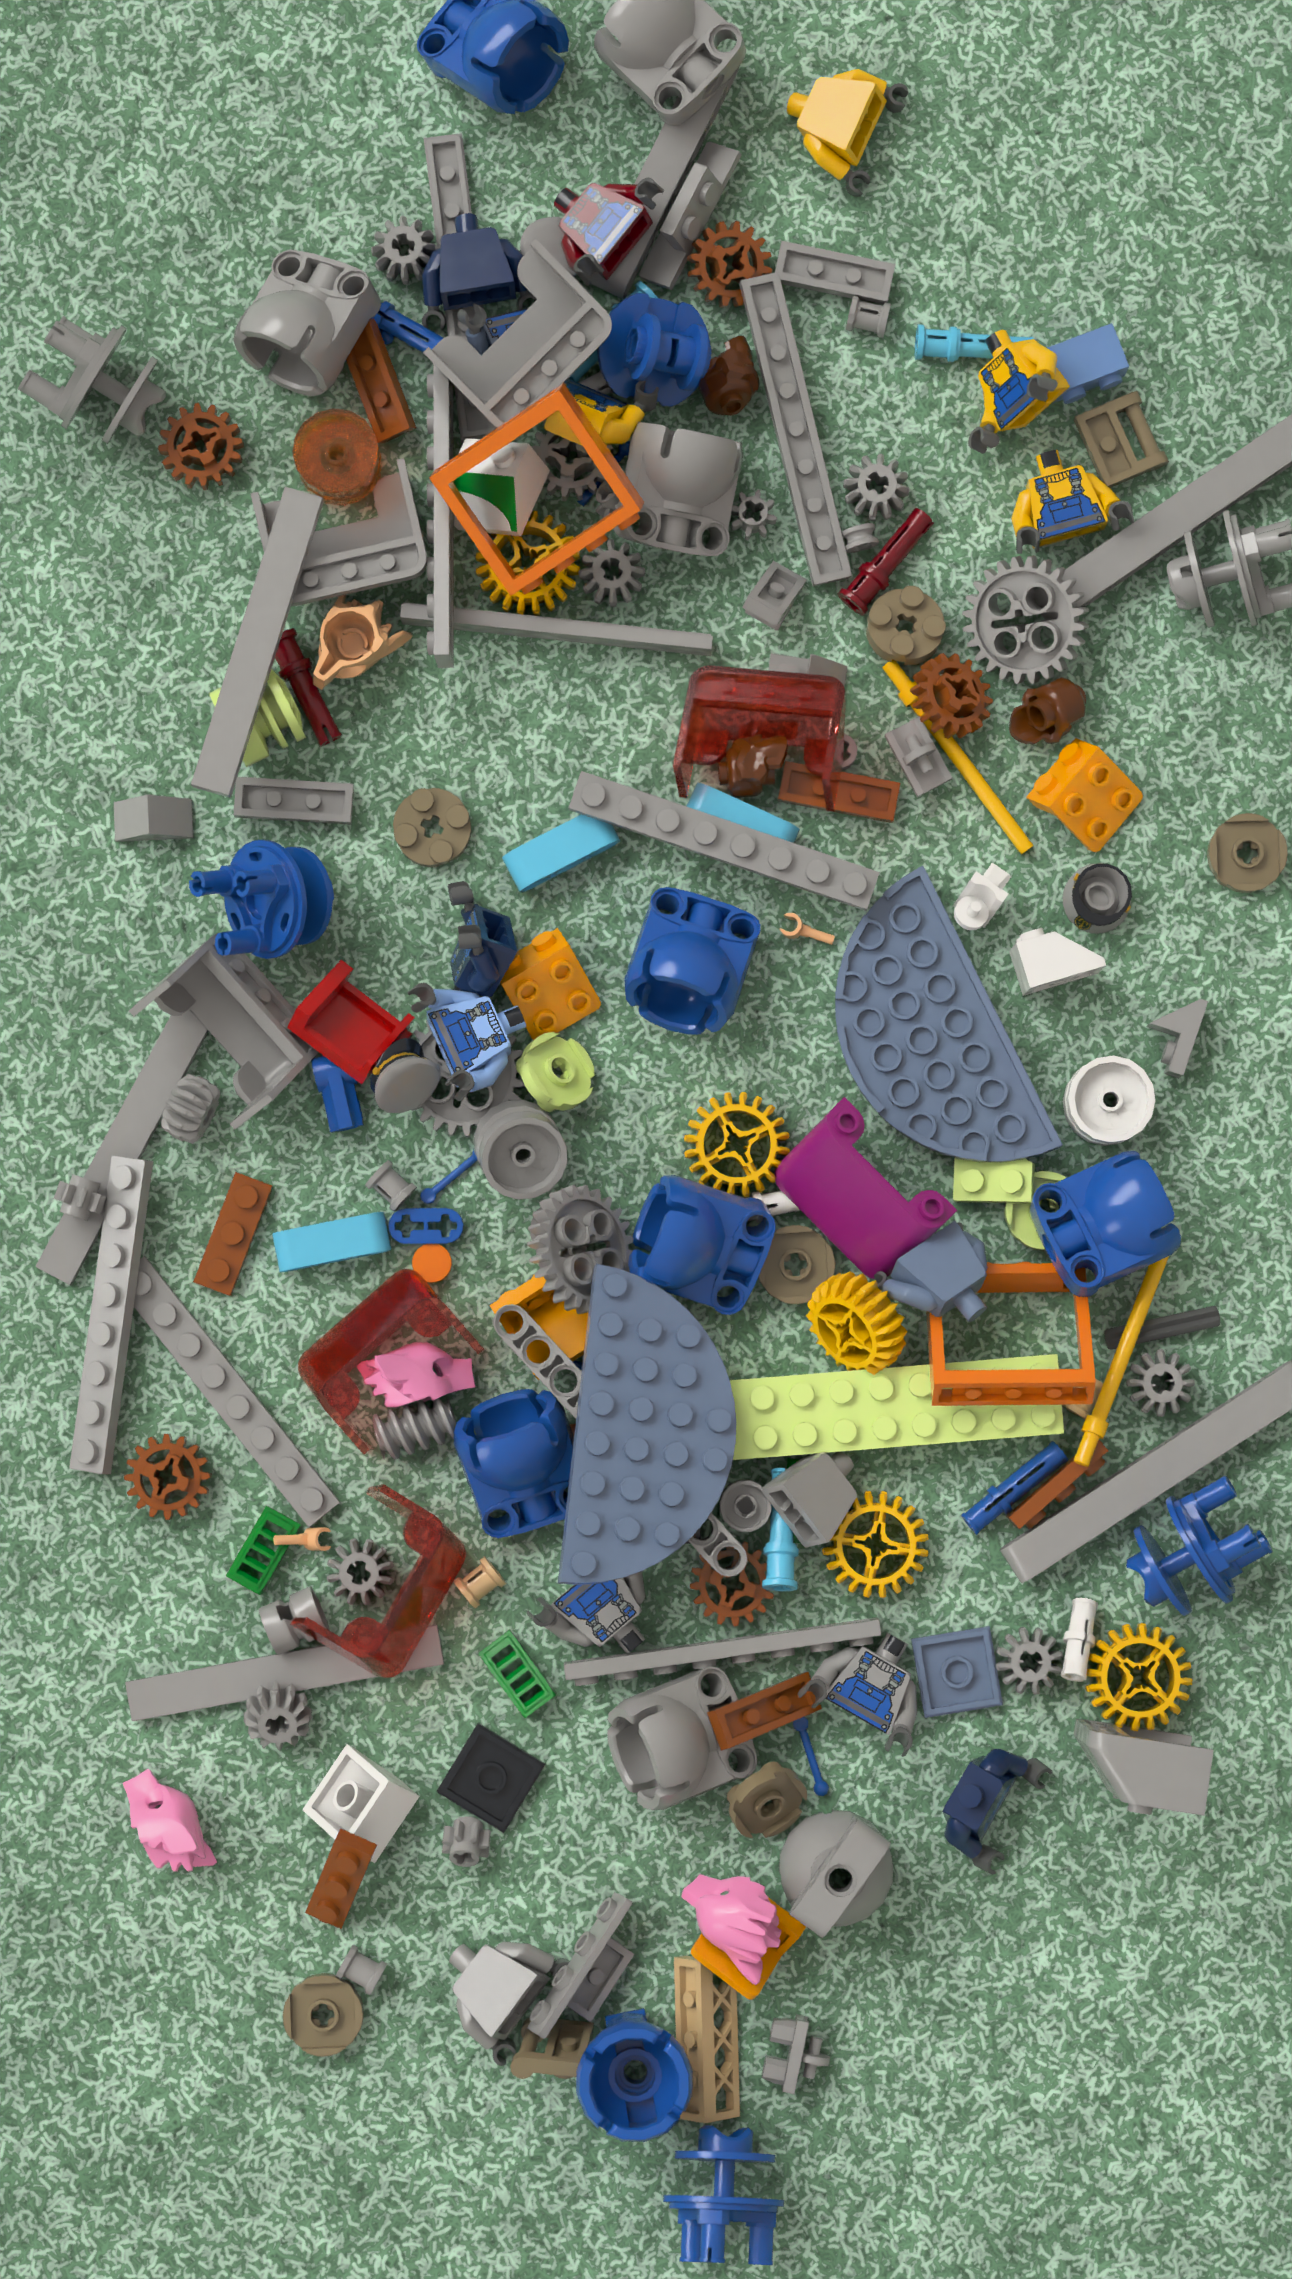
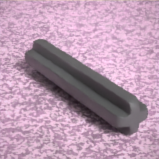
[1104,1306,1220,1350]

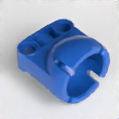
[417,0,569,114]
[624,887,761,1035]
[1030,1151,1181,1297]
[628,1175,776,1315]
[454,1389,574,1538]
[576,2008,693,2142]

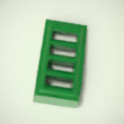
[226,1506,301,1595]
[478,1629,557,1719]

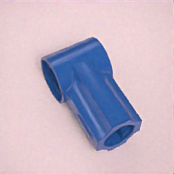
[311,1056,364,1133]

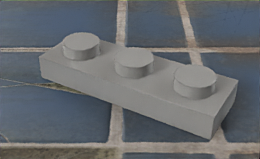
[775,241,895,305]
[233,777,354,825]

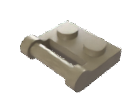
[1074,391,1169,488]
[510,2017,594,2079]

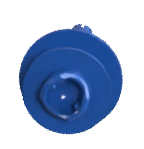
[189,840,334,959]
[1126,1476,1273,1616]
[663,2125,784,2265]

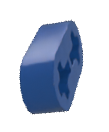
[388,1208,464,1244]

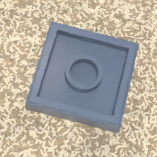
[911,1626,1003,1718]

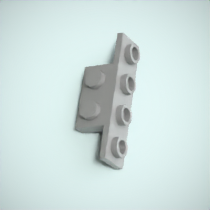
[639,142,742,290]
[527,1892,634,2039]

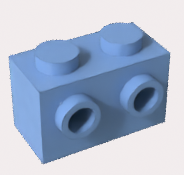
[1047,323,1129,404]

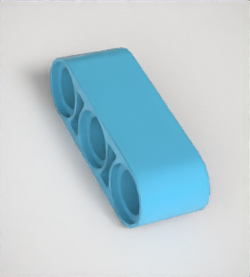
[687,783,800,843]
[502,814,620,893]
[272,1212,391,1272]

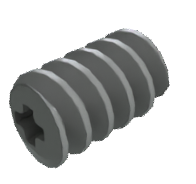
[372,1398,457,1460]

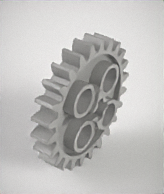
[962,555,1089,684]
[411,1020,525,1137]
[527,1185,633,1314]

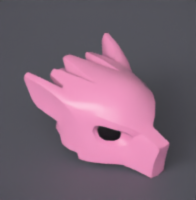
[357,1342,476,1408]
[123,1769,217,1872]
[681,1874,781,1985]

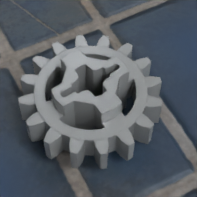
[531,431,613,501]

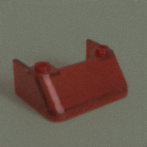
[673,665,846,812]
[298,1269,487,1455]
[290,1484,466,1678]

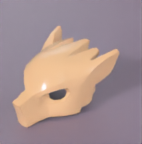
[313,595,412,690]

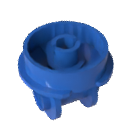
[597,293,712,407]

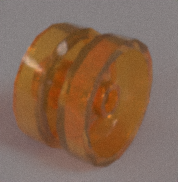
[293,408,383,506]

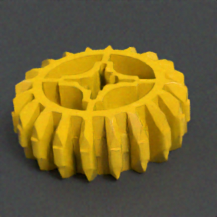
[475,510,580,616]
[684,1092,790,1198]
[806,1271,908,1375]
[822,1491,929,1598]
[1085,1623,1193,1731]

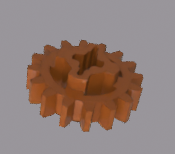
[687,221,772,308]
[158,403,244,490]
[910,653,993,739]
[124,1434,212,1520]
[690,1541,774,1627]

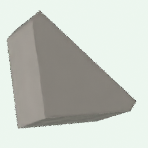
[114,795,194,842]

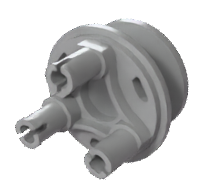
[18,316,166,444]
[1167,510,1292,628]

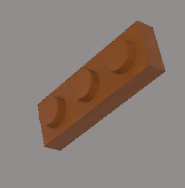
[346,318,417,443]
[778,761,901,823]
[193,1172,274,1296]
[1006,1440,1109,1529]
[707,1672,822,1750]
[305,1828,377,1929]

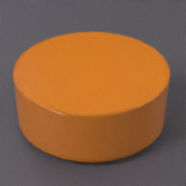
[412,1244,452,1283]

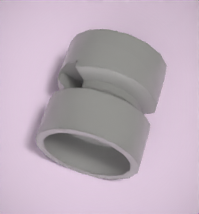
[720,1479,771,1532]
[259,1586,330,1655]

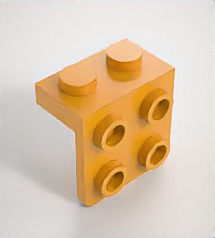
[1026,738,1143,852]
[500,928,601,1040]
[490,1274,588,1380]
[691,1897,806,2000]

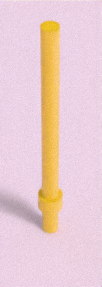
[882,659,1034,855]
[1074,1256,1169,1467]

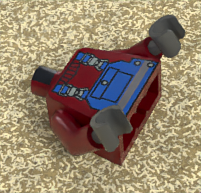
[554,177,664,286]

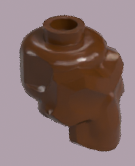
[699,336,760,416]
[1009,677,1086,745]
[718,734,788,798]

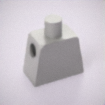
[761,1452,857,1548]

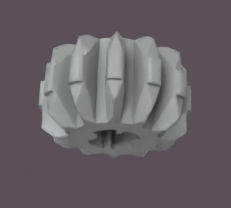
[371,215,437,285]
[843,454,910,521]
[579,539,645,607]
[161,1074,220,1144]
[1126,1349,1195,1417]
[327,1538,394,1605]
[995,1627,1063,1695]
[244,1681,312,1751]

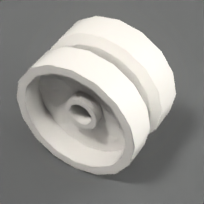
[1062,1055,1155,1146]

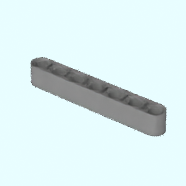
[589,67,739,299]

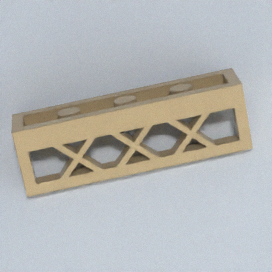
[674,1956,740,2124]

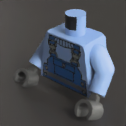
[407,983,526,1101]

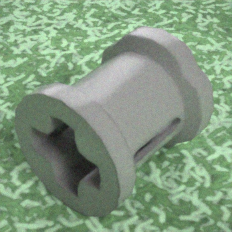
[846,295,891,338]
[365,1160,417,1212]
[335,1945,387,1995]

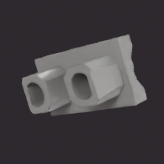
[884,716,952,798]
[762,2014,831,2094]

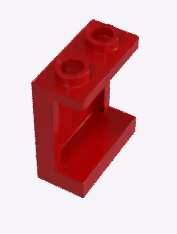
[287,960,415,1085]

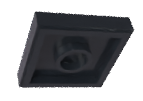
[436,1722,546,1833]

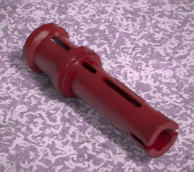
[837,508,934,616]
[275,628,342,747]

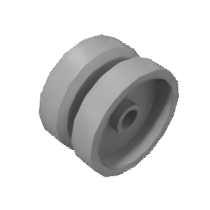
[474,1100,567,1200]

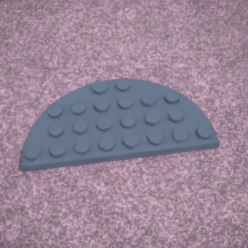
[835,866,1063,1162]
[557,1264,736,1585]

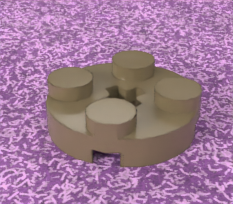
[866,586,946,665]
[393,788,472,867]
[1207,813,1288,893]
[758,1225,835,1304]
[727,1761,807,1838]
[283,1973,364,2056]

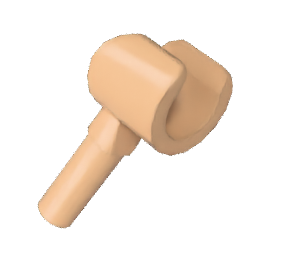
[779,913,835,945]
[273,1527,331,1551]

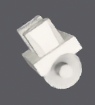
[953,863,1011,930]

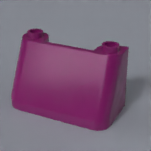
[774,1097,957,1279]

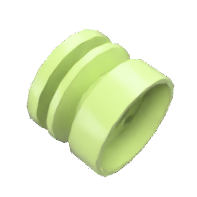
[209,669,306,767]

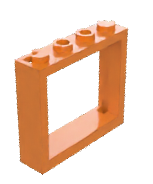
[429,383,644,596]
[926,1262,1096,1406]

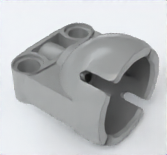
[594,0,746,126]
[233,250,381,396]
[613,422,744,556]
[607,1667,757,1810]
[779,1810,893,1938]

